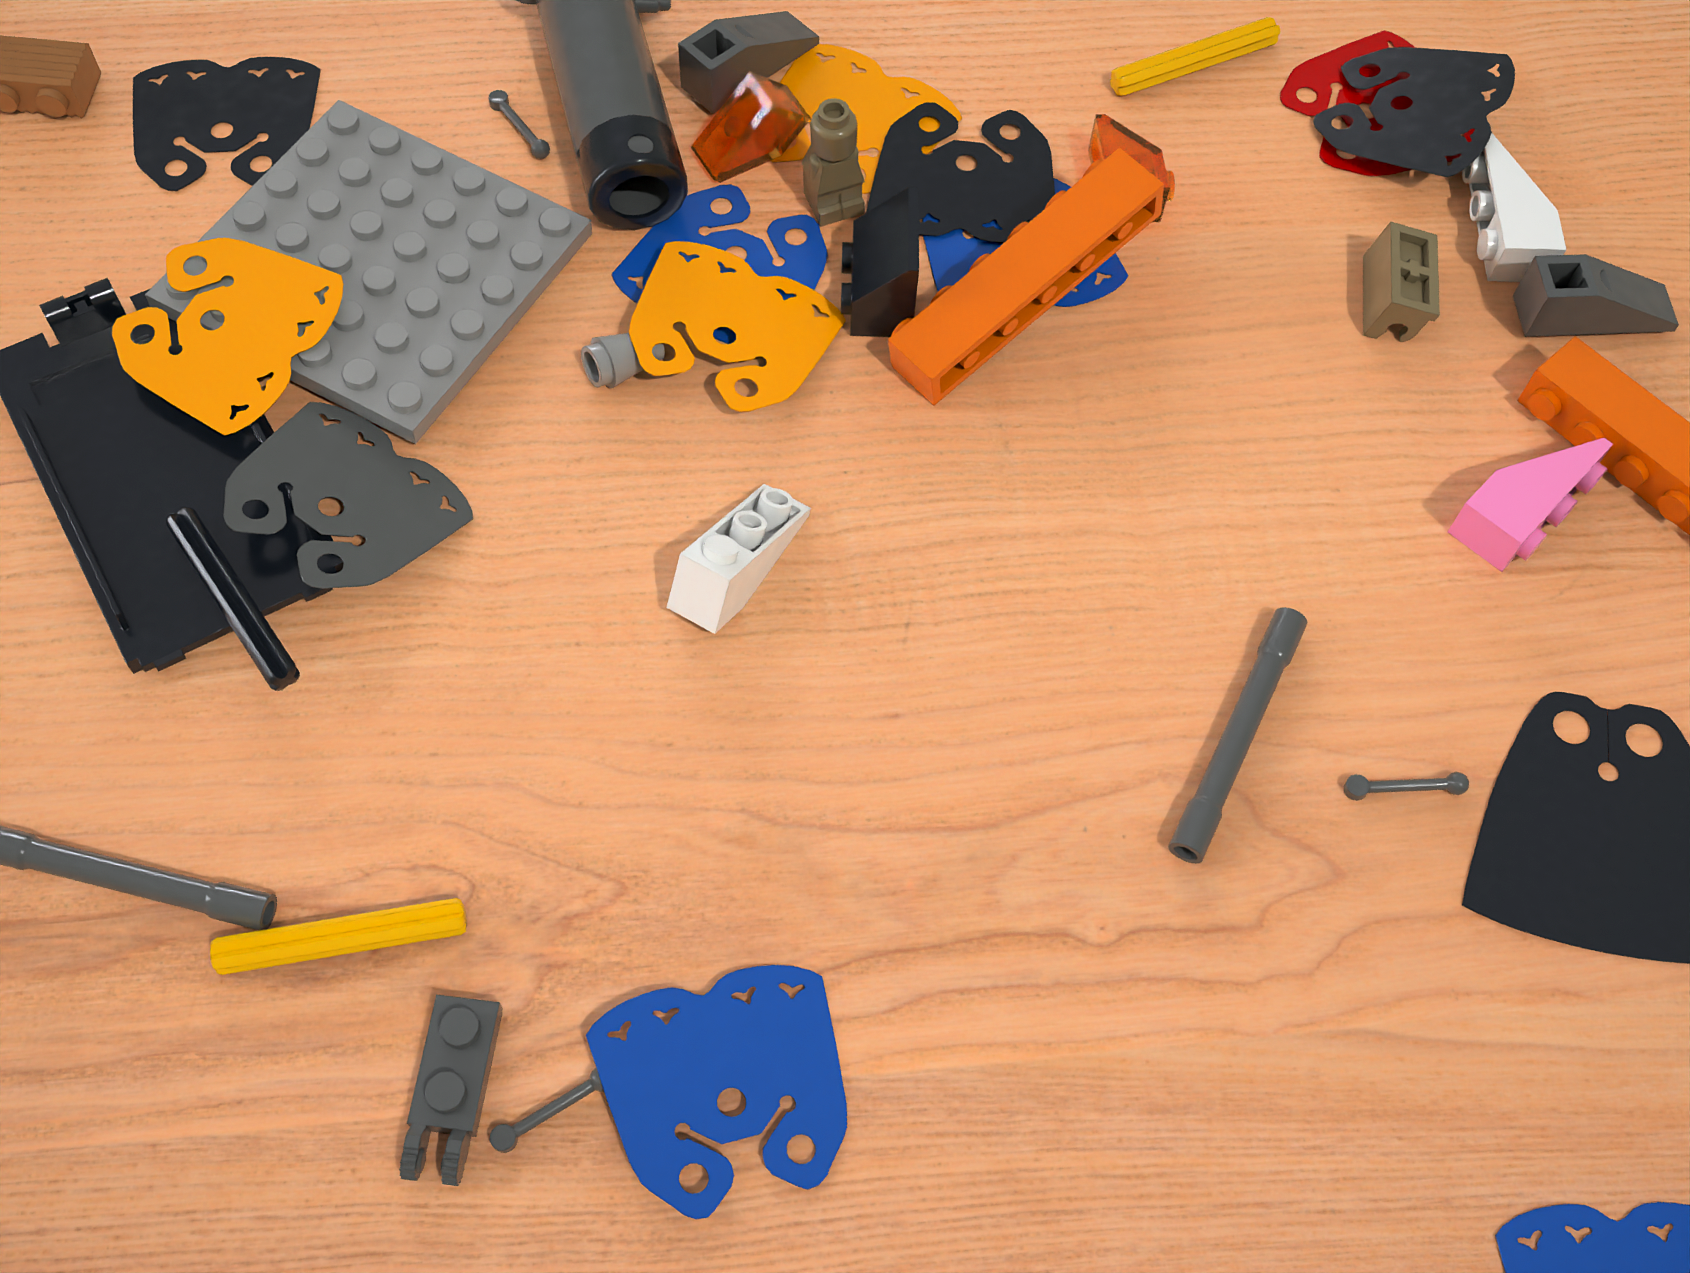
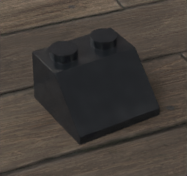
[841,187,919,337]

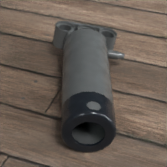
[516,0,688,230]

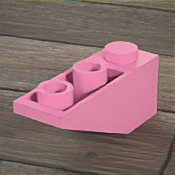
[1448,438,1613,572]

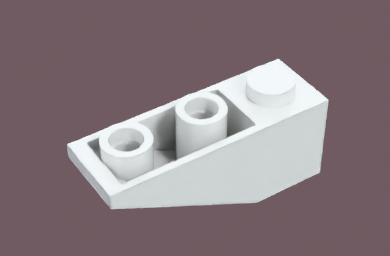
[1462,133,1566,282]
[666,484,811,634]

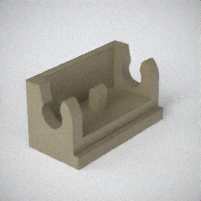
[1363,222,1440,342]

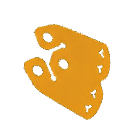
[757,44,962,194]
[112,237,344,436]
[629,241,846,412]

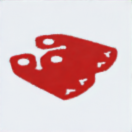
[1280,30,1475,176]

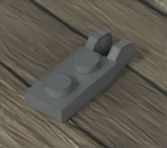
[399,995,503,1186]

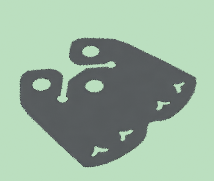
[223,402,473,589]

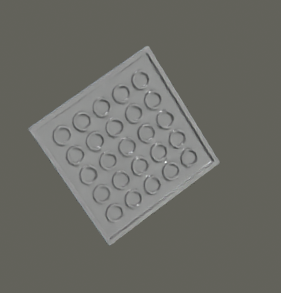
[145,100,592,444]

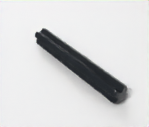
[166,507,300,691]

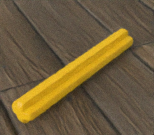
[1110,17,1281,97]
[210,898,467,975]

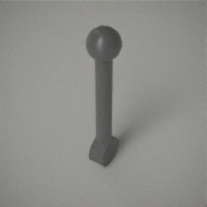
[488,90,550,159]
[1344,772,1469,801]
[489,1068,604,1153]

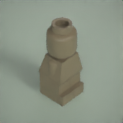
[802,98,865,227]

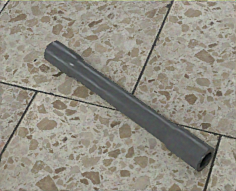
[1168,607,1308,864]
[0,826,277,930]

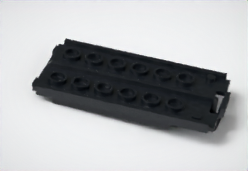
[0,278,344,674]

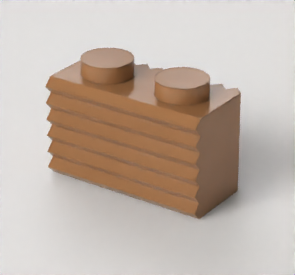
[0,35,101,119]

